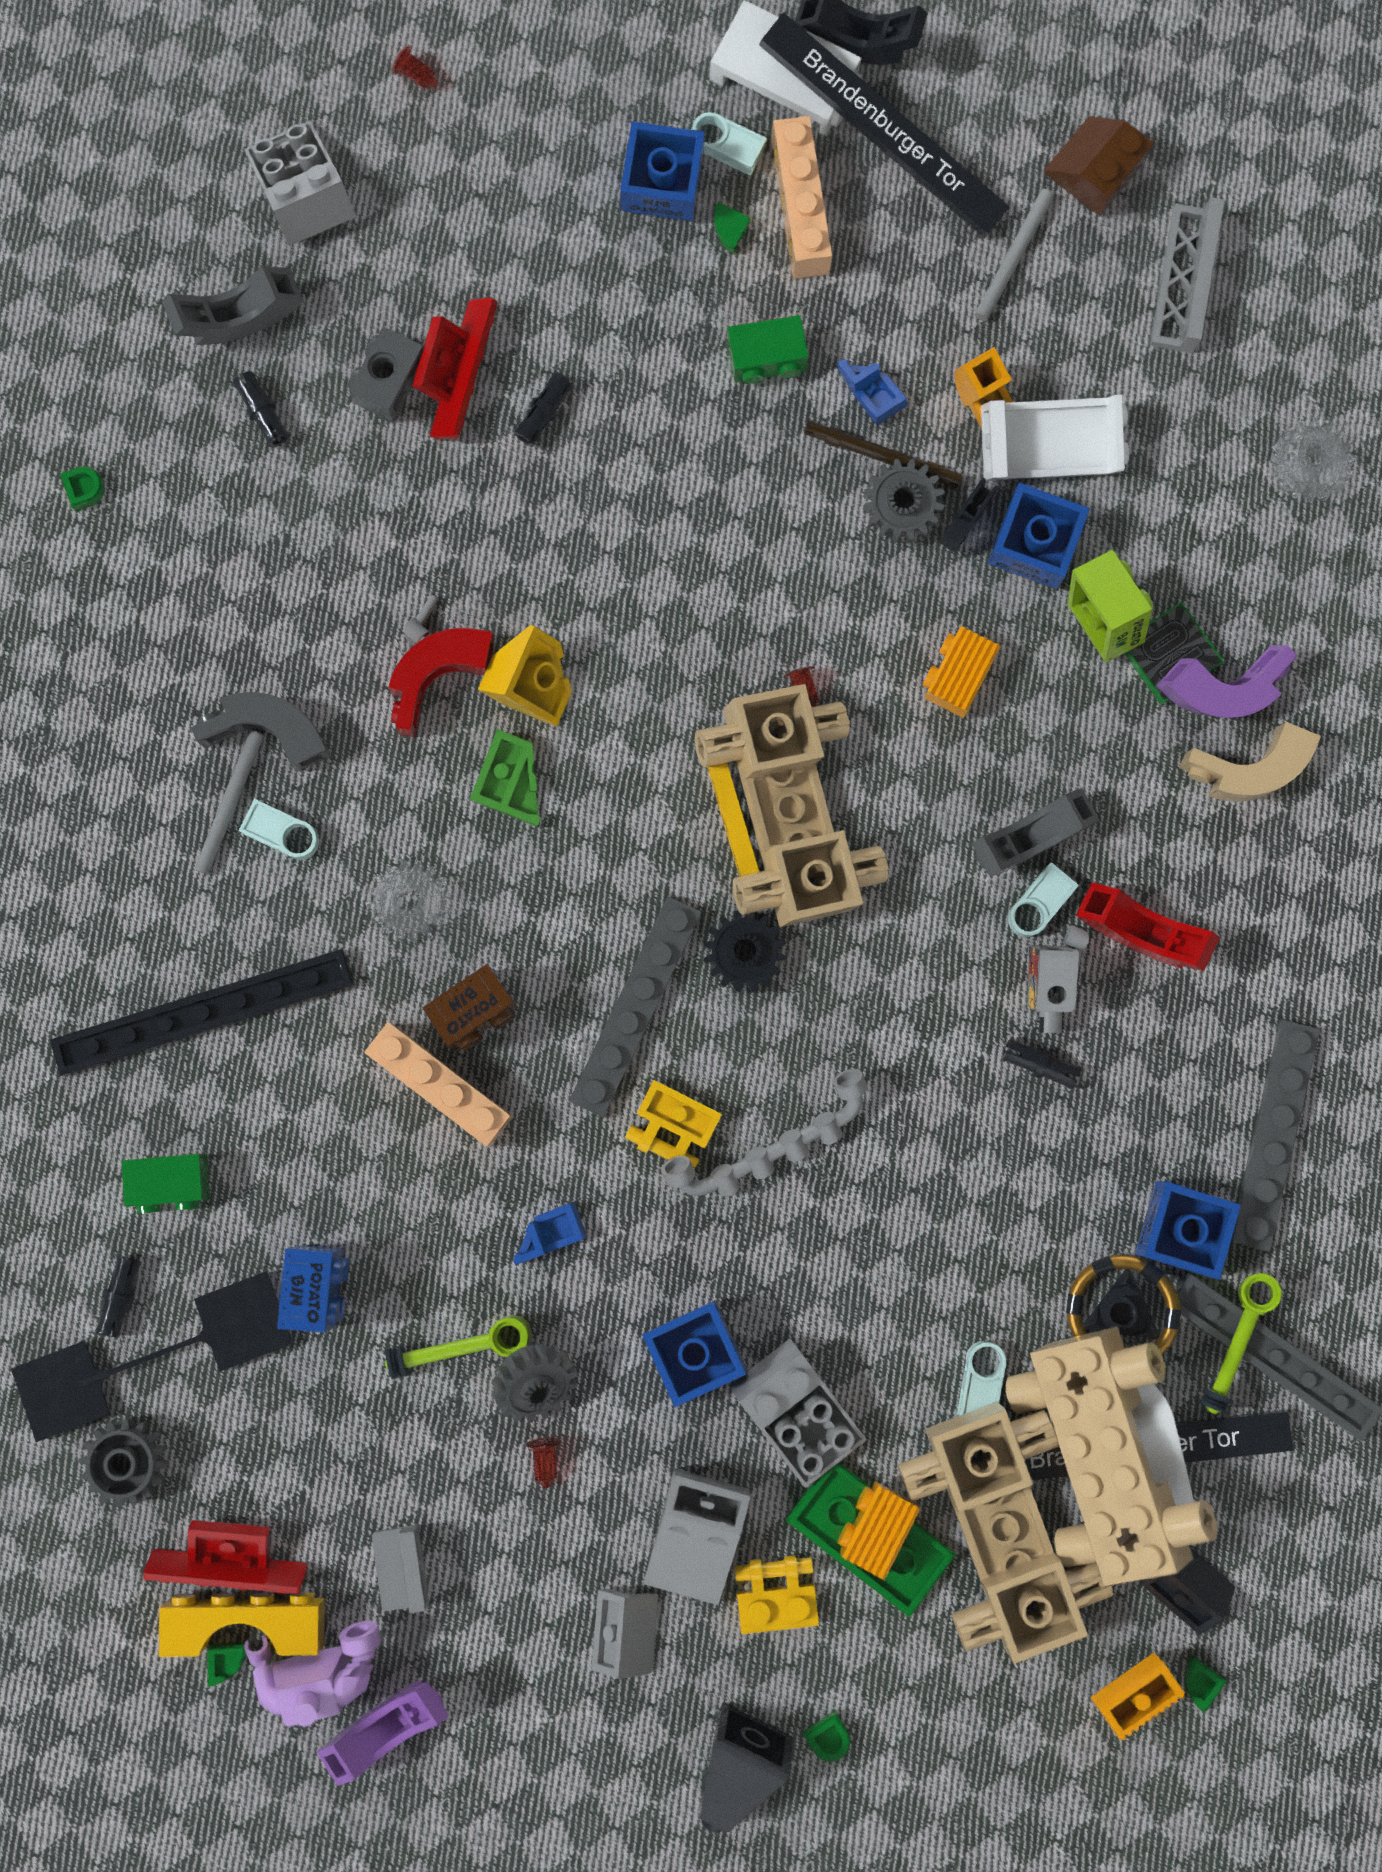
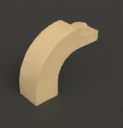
[1179,722,1321,802]

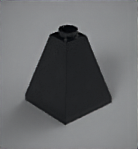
[699,1702,793,1833]

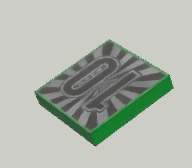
[1124,601,1224,705]

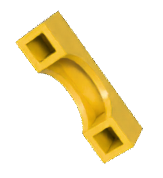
[158,1592,325,1657]

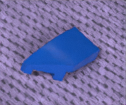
[837,359,907,425]
[513,1202,587,1265]

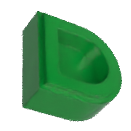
[60,466,105,511]
[802,1710,850,1762]

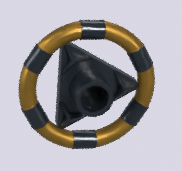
[1066,1254,1181,1355]

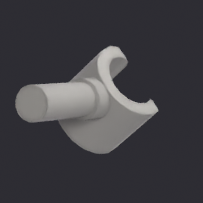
[404,595,438,646]
[1063,925,1089,979]

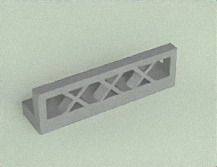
[1149,197,1225,353]

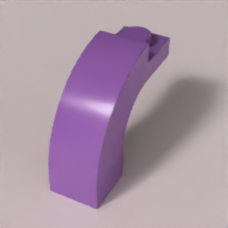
[1156,645,1297,718]
[316,1680,449,1786]

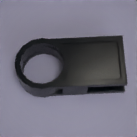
[939,477,998,553]

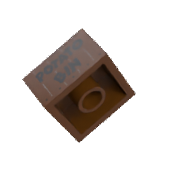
[422,964,518,1052]

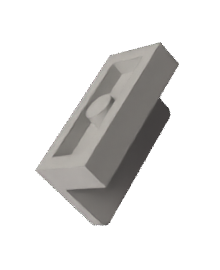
[372,1524,429,1614]
[591,1588,658,1679]

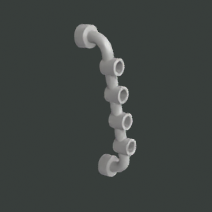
[661,1069,867,1197]

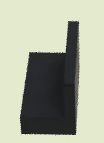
[1139,1546,1235,1635]

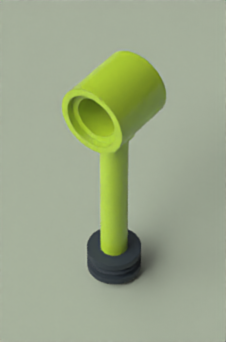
[1198,1273,1281,1415]
[385,1315,532,1379]

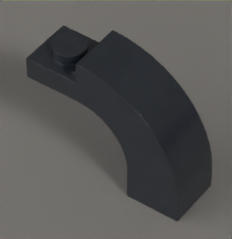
[795,0,928,65]

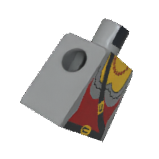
[1028,945,1079,1033]

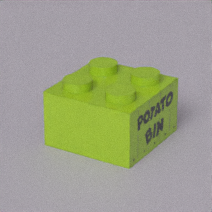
[1067,549,1153,663]

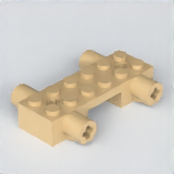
[695,684,889,928]
[1006,1327,1218,1586]
[897,1402,1113,1664]

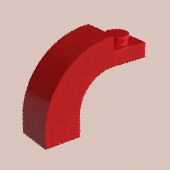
[388,628,495,738]
[1076,882,1220,972]

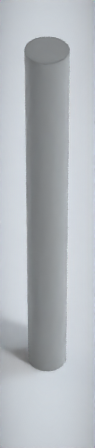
[975,189,1054,321]
[194,730,264,875]

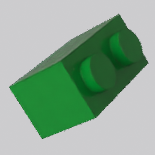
[726,315,808,385]
[121,1154,210,1214]

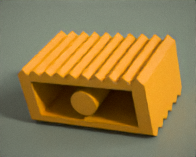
[922,626,1001,718]
[838,1481,921,1580]
[1090,1652,1184,1740]

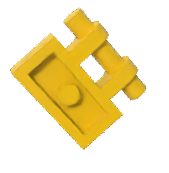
[625,1080,722,1169]
[734,1555,819,1634]

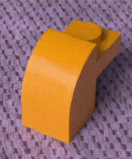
[954,347,1013,429]

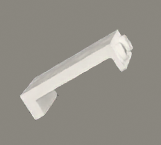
[710,0,863,136]
[981,395,1129,481]

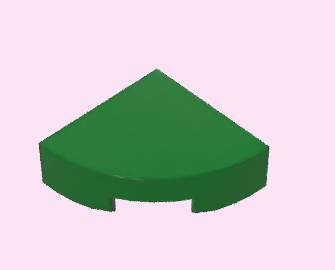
[714,202,751,254]
[207,1642,247,1687]
[1185,1654,1227,1714]

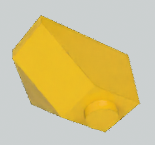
[478,625,572,726]

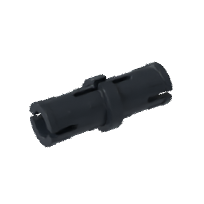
[232,371,290,447]
[513,372,573,447]
[1001,1038,1081,1090]
[95,1255,142,1338]

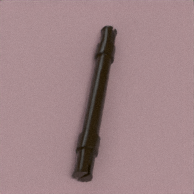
[804,420,962,489]

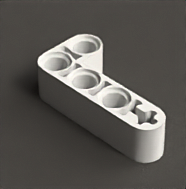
[1131,1384,1194,1505]

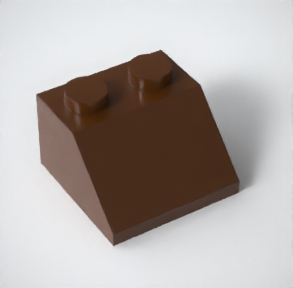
[1043,116,1154,217]

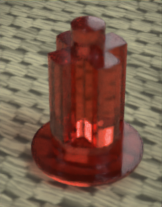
[392,45,438,89]
[783,666,820,707]
[526,1437,561,1489]

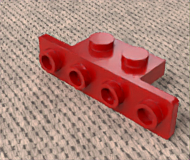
[412,297,498,440]
[143,1520,307,1594]

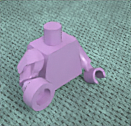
[244,1620,381,1727]

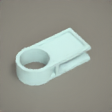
[692,112,767,176]
[239,799,320,860]
[1008,863,1079,937]
[957,1341,1006,1416]

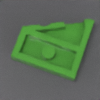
[469,729,540,827]

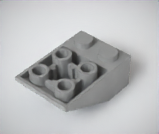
[244,120,356,246]
[729,1338,867,1488]
[643,1468,751,1605]

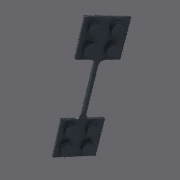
[11,1271,293,1442]

